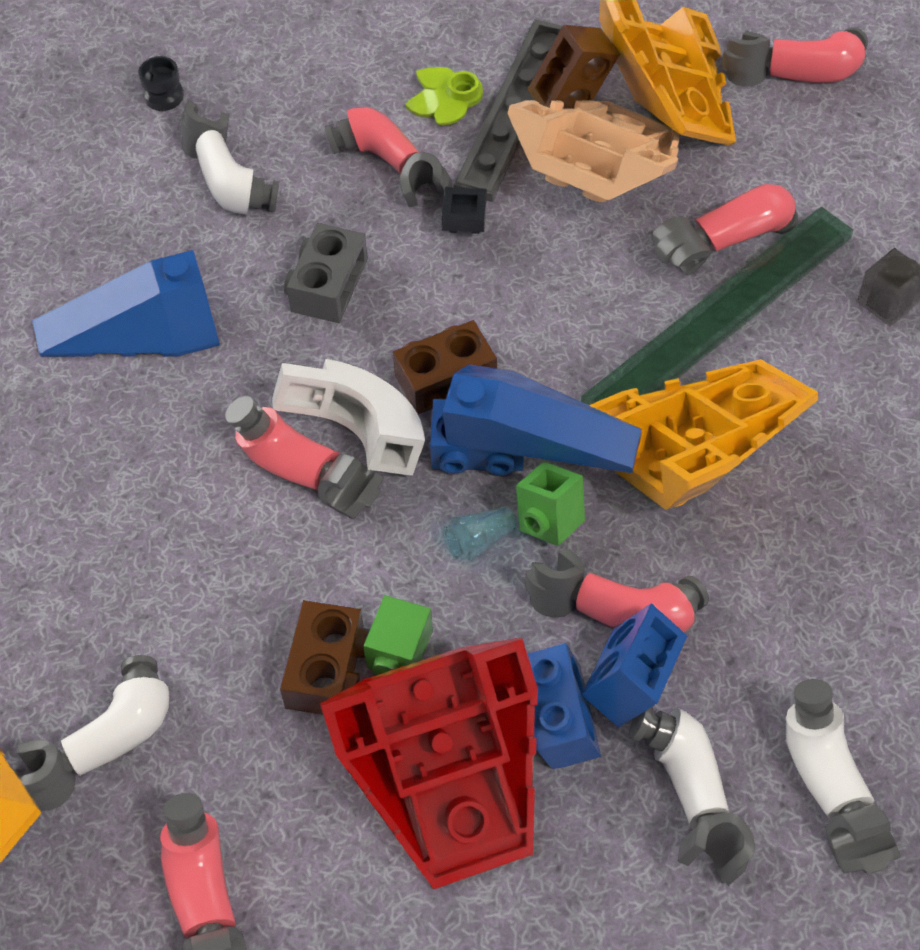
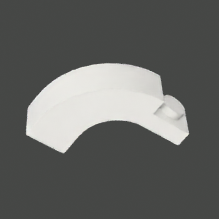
[272,359,425,476]

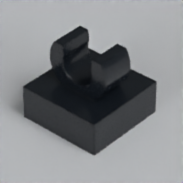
[442,187,487,234]

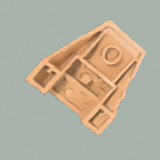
[507,100,679,202]

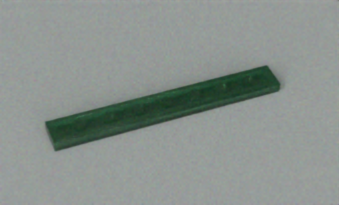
[581,206,853,405]

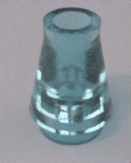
[443,505,517,561]

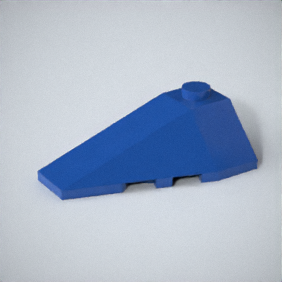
[32,250,220,357]
[442,364,641,473]

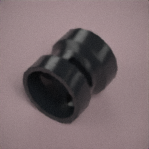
[138,56,184,111]

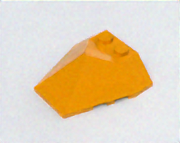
[599,0,736,145]
[589,359,819,510]

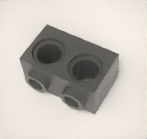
[284,222,368,324]

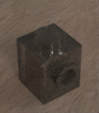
[857,248,920,327]

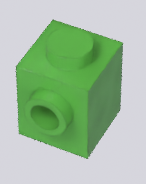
[516,461,585,546]
[364,595,433,675]

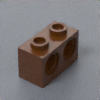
[527,25,620,109]
[392,320,497,414]
[280,600,370,715]

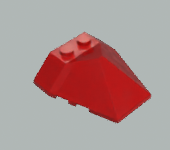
[320,637,538,889]

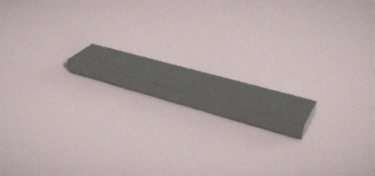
[454,19,563,202]

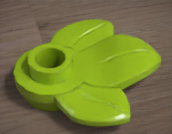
[405,67,483,125]

